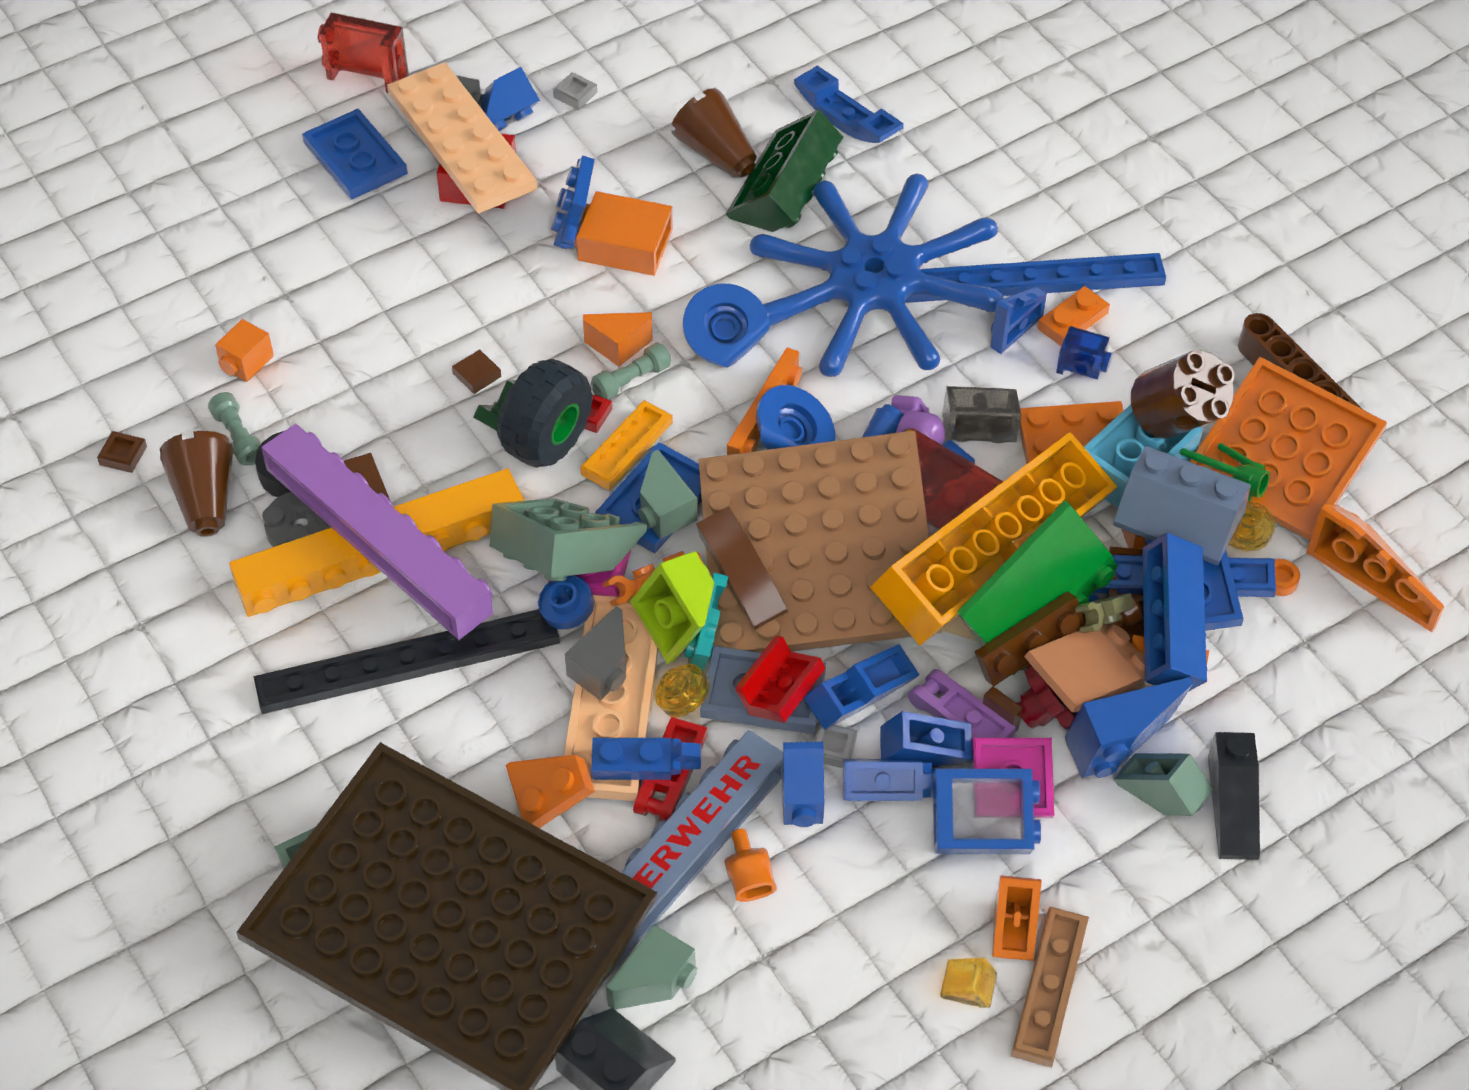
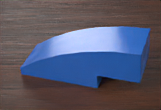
[804,644,920,730]

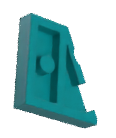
[683,573,728,677]

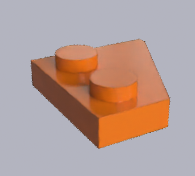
[506,755,595,828]

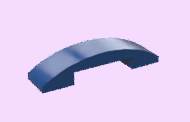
[794,65,904,143]

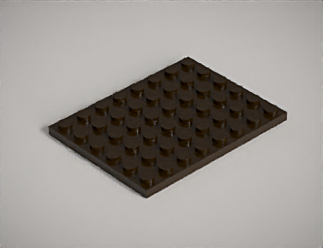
[236,742,658,1090]

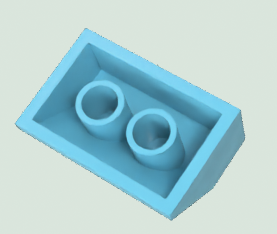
[1084,405,1203,508]

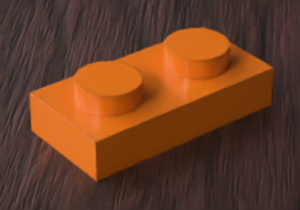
[1037,286,1110,348]

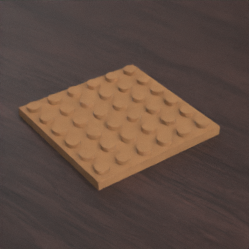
[699,431,942,653]

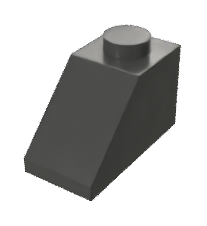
[565,606,626,701]

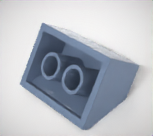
[1113,446,1251,566]

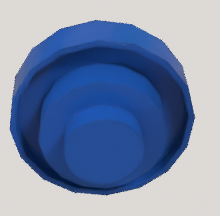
[538,575,595,630]

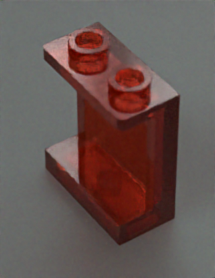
[317,12,409,93]

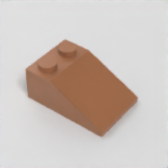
[1024,624,1154,712]

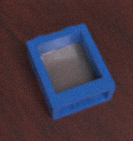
[933,769,1041,854]

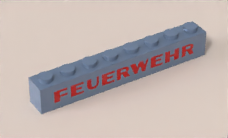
[603,730,783,983]

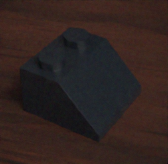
[555,1008,676,1090]

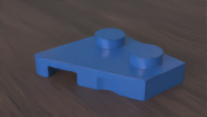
[990,287,1047,354]

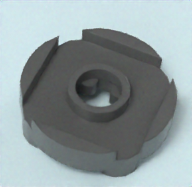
[262,491,331,547]

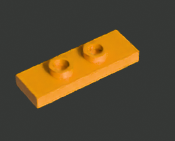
[580,400,673,491]

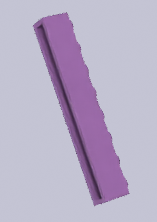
[261,423,493,640]

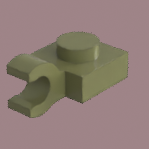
[1075,593,1134,633]

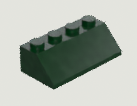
[725,109,843,232]

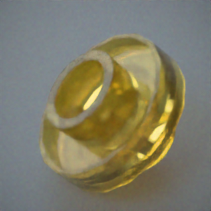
[1229,501,1275,551]
[655,664,710,718]

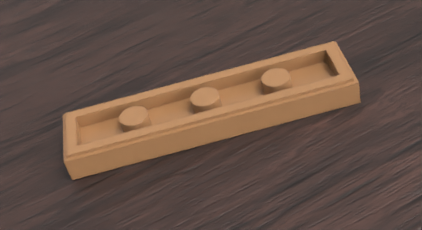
[1011,906,1089,1068]

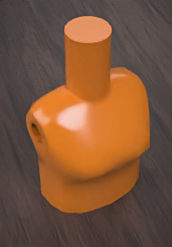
[724,829,777,902]

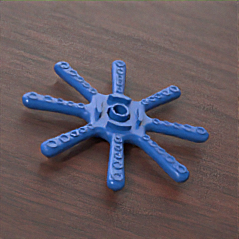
[749,173,1004,377]

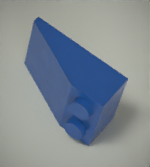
[1065,677,1193,778]

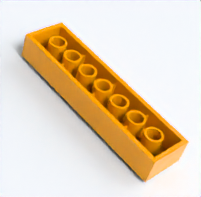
[870,432,1118,646]

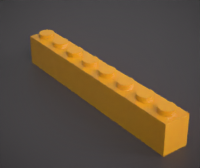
[229,468,524,617]

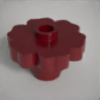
[1017,664,1078,730]

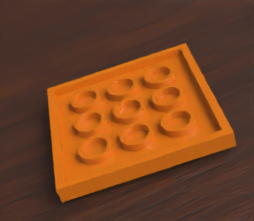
[1190,357,1387,541]

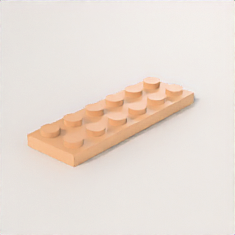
[387,62,537,214]
[564,595,658,801]

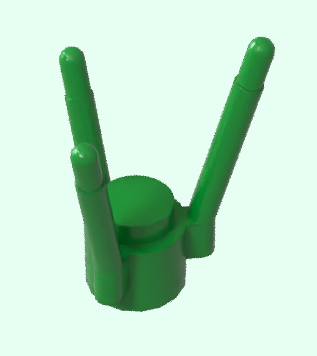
[1180,443,1270,502]

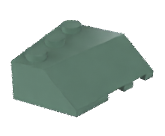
[489,498,647,581]

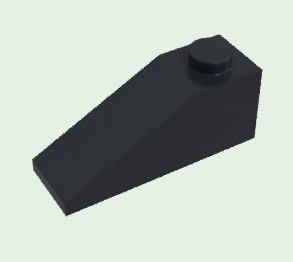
[1208,732,1260,860]

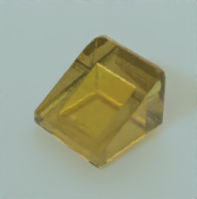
[940,958,997,1008]

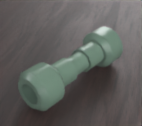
[591,342,671,400]
[208,392,261,466]

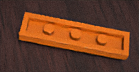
[727,347,802,455]

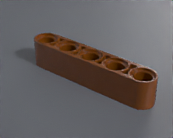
[1238,313,1362,409]

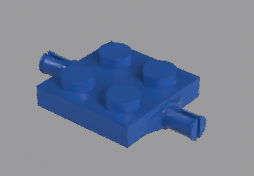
[551,155,595,249]

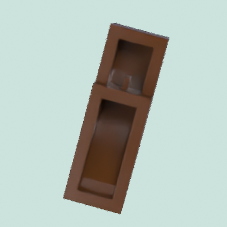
[696,506,788,630]

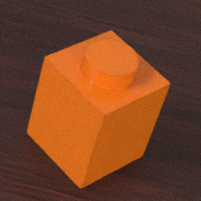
[215,319,274,382]

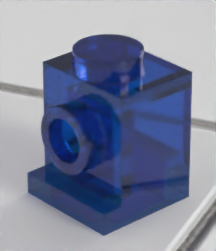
[1056,326,1113,380]

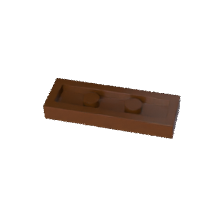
[974,591,1086,687]

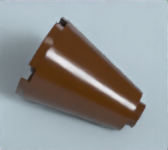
[671,88,757,178]
[160,431,233,537]

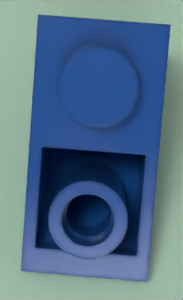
[481,66,540,132]

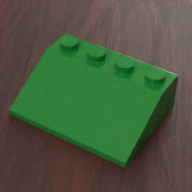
[957,500,1118,676]

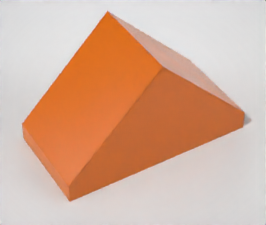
[583,312,653,367]
[992,875,1042,961]

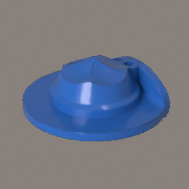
[683,284,770,367]
[756,385,835,450]

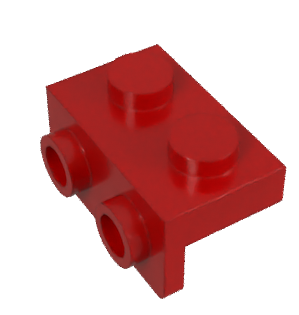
[736,636,826,723]

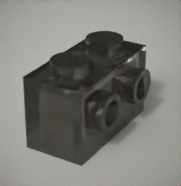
[942,386,1021,443]

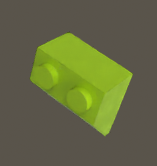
[630,551,715,664]

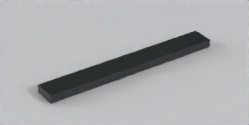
[253,609,560,714]

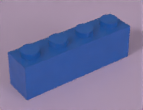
[1142,533,1207,692]

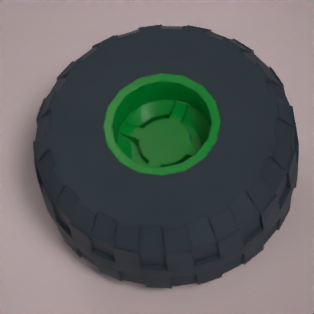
[497,359,593,468]

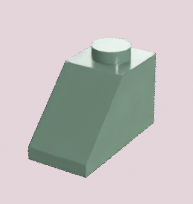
[638,450,697,539]
[1114,753,1213,816]
[606,924,698,1010]

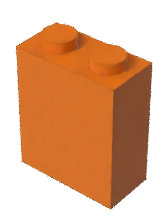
[574,191,673,276]

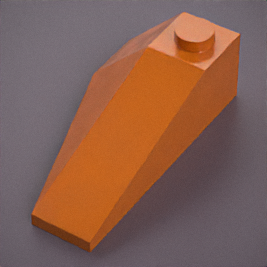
[1306,504,1445,632]

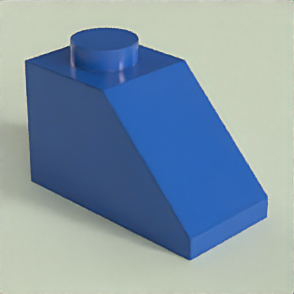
[880,711,972,767]
[781,742,824,827]

